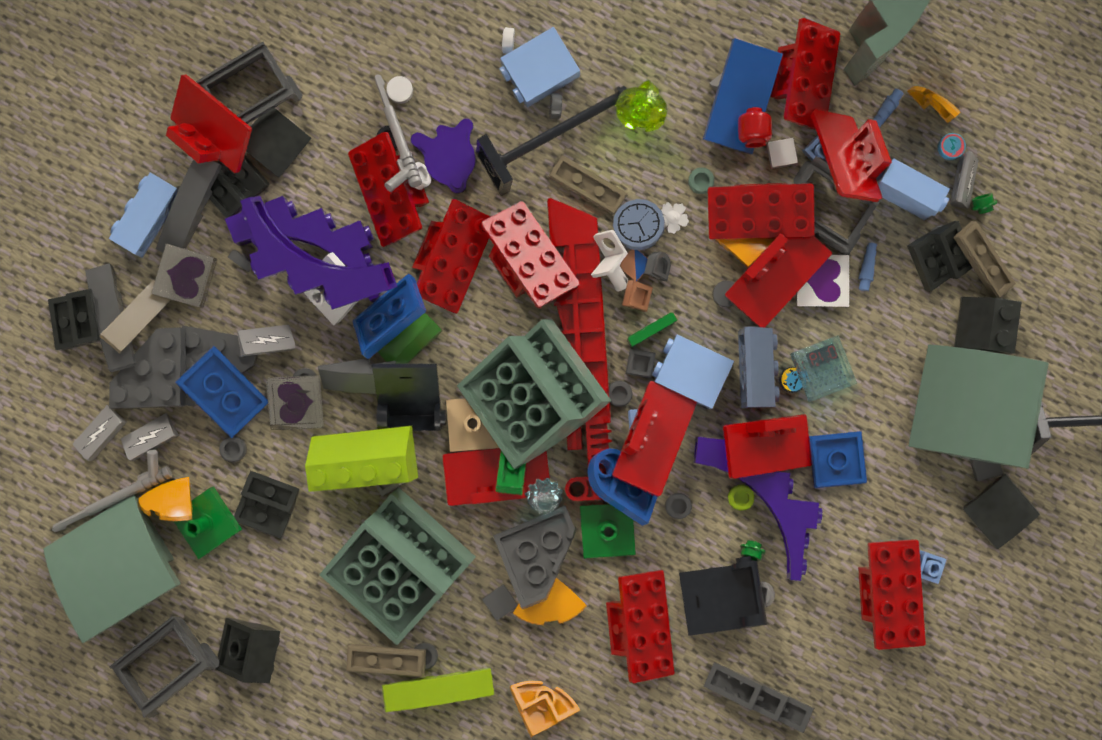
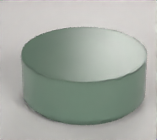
[688,168,715,194]

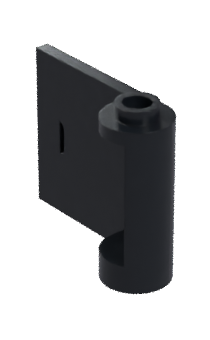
[372,364,447,431]
[679,556,768,636]

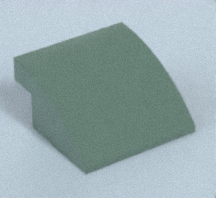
[844,0,930,86]
[457,319,611,469]
[908,344,1049,469]
[319,487,476,645]
[43,495,181,643]

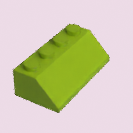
[305,426,418,492]

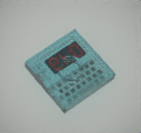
[790,335,857,402]

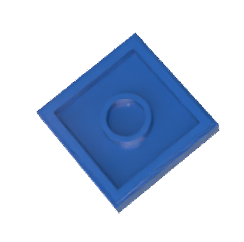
[809,431,867,488]

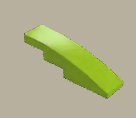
[381,668,494,712]

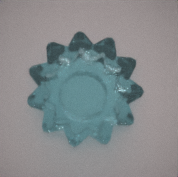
[525,478,563,515]

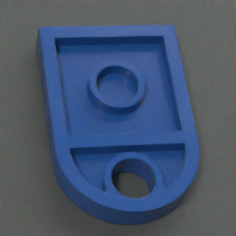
[588,449,657,526]

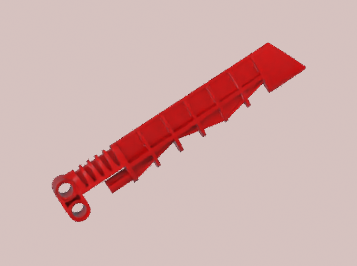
[547,198,612,501]

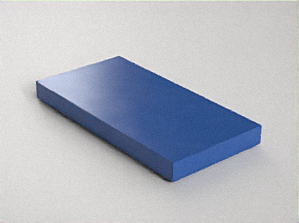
[702,38,783,155]

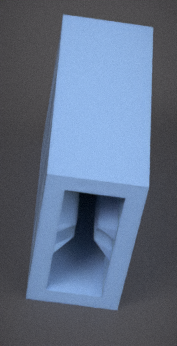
[499,27,580,108]
[876,159,950,220]
[652,334,734,409]

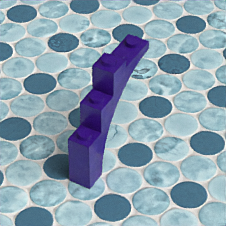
[225,196,381,303]
[240,196,398,310]
[693,437,822,581]

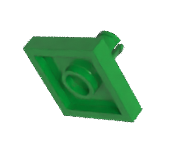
[173,486,242,559]
[580,504,636,559]

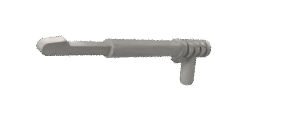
[375,75,422,192]
[52,449,173,532]

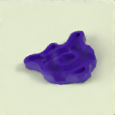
[410,118,476,194]

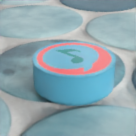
[938,133,966,160]

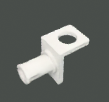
[591,230,628,291]

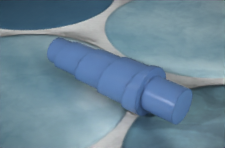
[873,89,904,128]
[858,243,877,291]

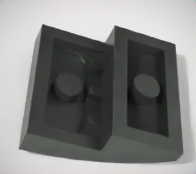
[246,108,312,178]
[209,156,270,218]
[907,221,973,291]
[48,289,100,351]
[234,470,300,539]
[963,473,1040,549]

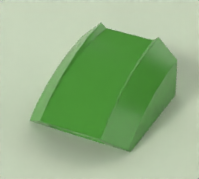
[378,313,442,364]

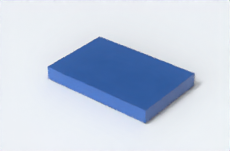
[352,274,426,359]
[175,346,269,438]

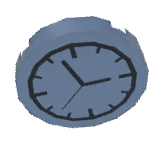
[613,199,665,250]

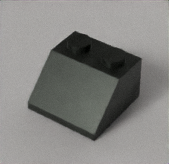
[954,297,1022,355]
[215,618,281,683]

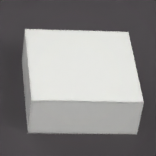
[767,138,798,169]

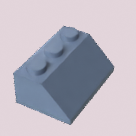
[738,327,780,408]

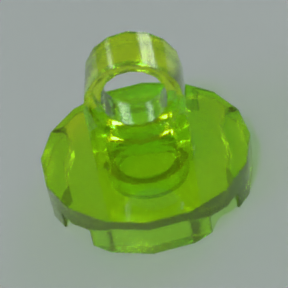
[616,80,668,132]

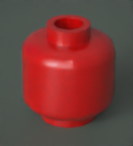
[738,107,772,148]

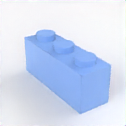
[109,172,179,258]

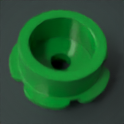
[972,193,998,214]
[740,540,766,561]

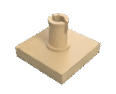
[446,398,499,452]

